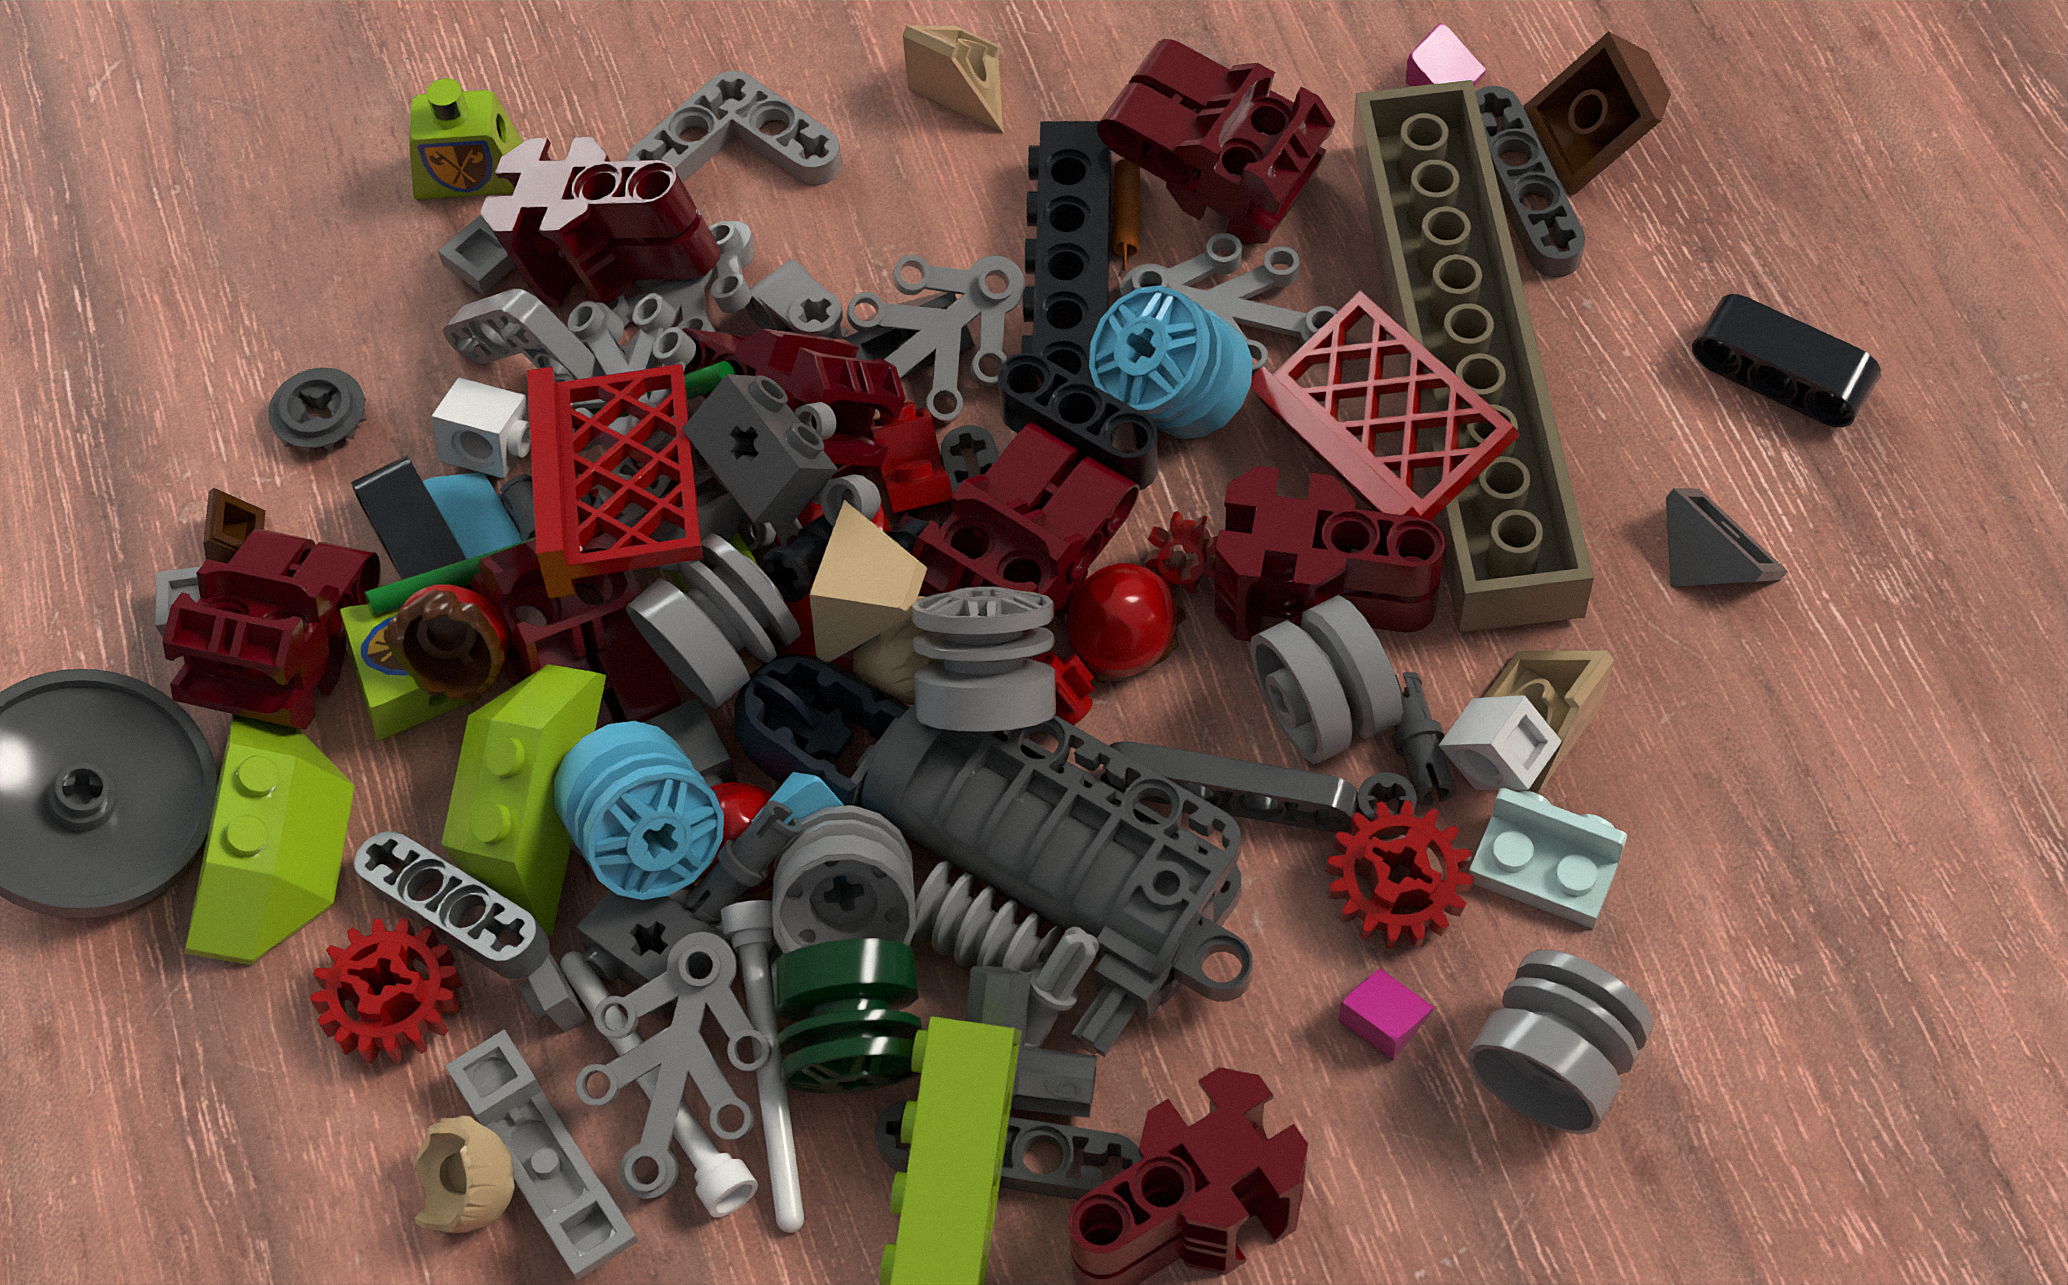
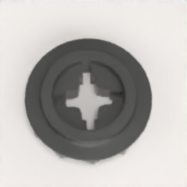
[268,368,366,455]

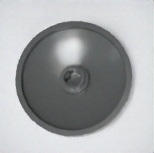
[0,669,218,918]

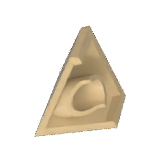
[902,25,1004,134]
[810,500,927,663]
[1484,651,1614,794]

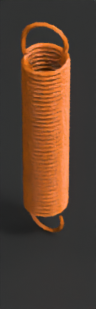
[1113,158,1140,271]

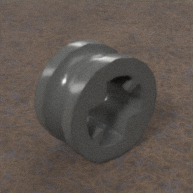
[1356,772,1417,839]

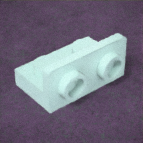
[1468,788,1627,929]

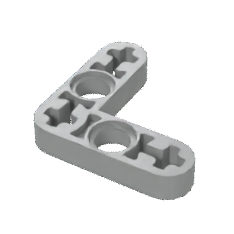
[626,71,842,185]
[443,289,606,380]

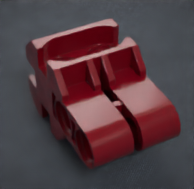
[1097,39,1336,245]
[480,137,721,306]
[681,328,905,479]
[911,422,1140,659]
[1214,466,1445,642]
[471,521,681,731]
[162,529,380,729]
[1068,1067,1308,1285]

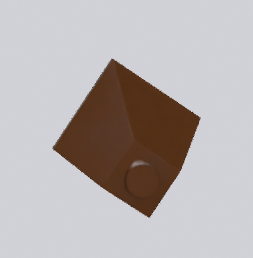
[1523,31,1671,195]

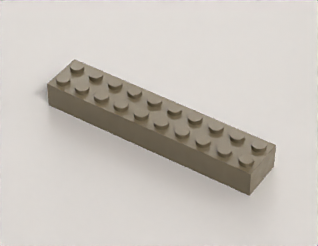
[1352,80,1594,633]

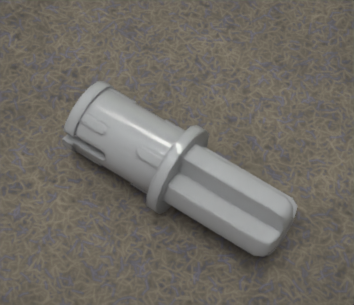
[1024,927,1099,1049]

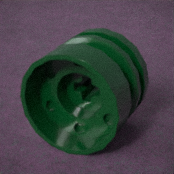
[771,939,922,1093]

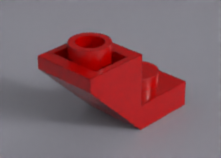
[869,402,953,513]

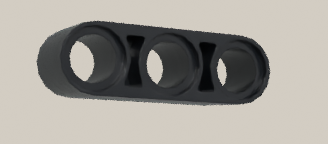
[1692,294,1881,428]
[998,353,1158,491]
[351,456,473,591]

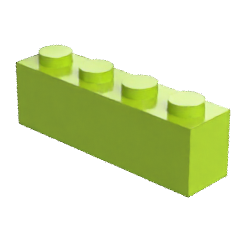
[879,1016,1022,1285]

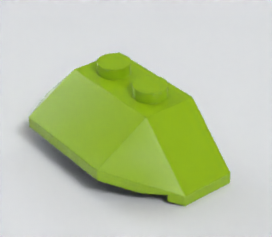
[441,664,606,936]
[184,714,355,965]

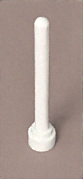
[721,900,804,1233]
[560,951,758,1217]

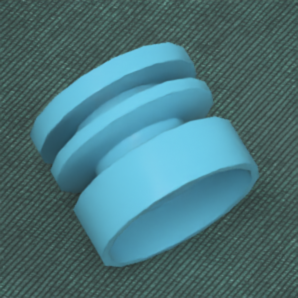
[1089,285,1253,439]
[553,721,724,900]

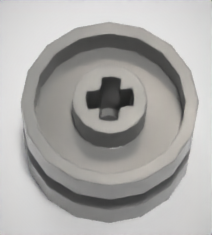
[1250,595,1403,764]

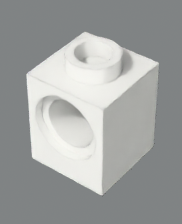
[431,378,531,478]
[1439,695,1562,790]

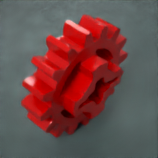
[1325,800,1474,948]
[310,918,463,1064]

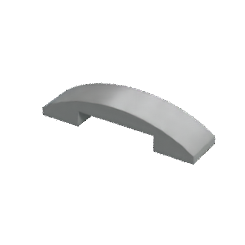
[445,1029,639,1280]

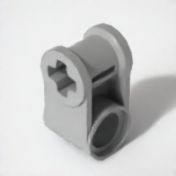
[745,259,847,340]

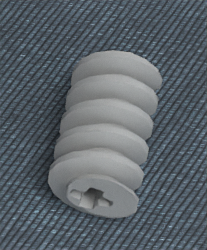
[912,860,1062,973]

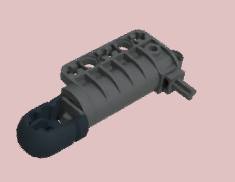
[734,654,1252,1057]

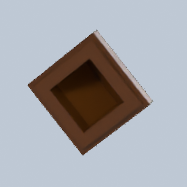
[203,488,266,564]

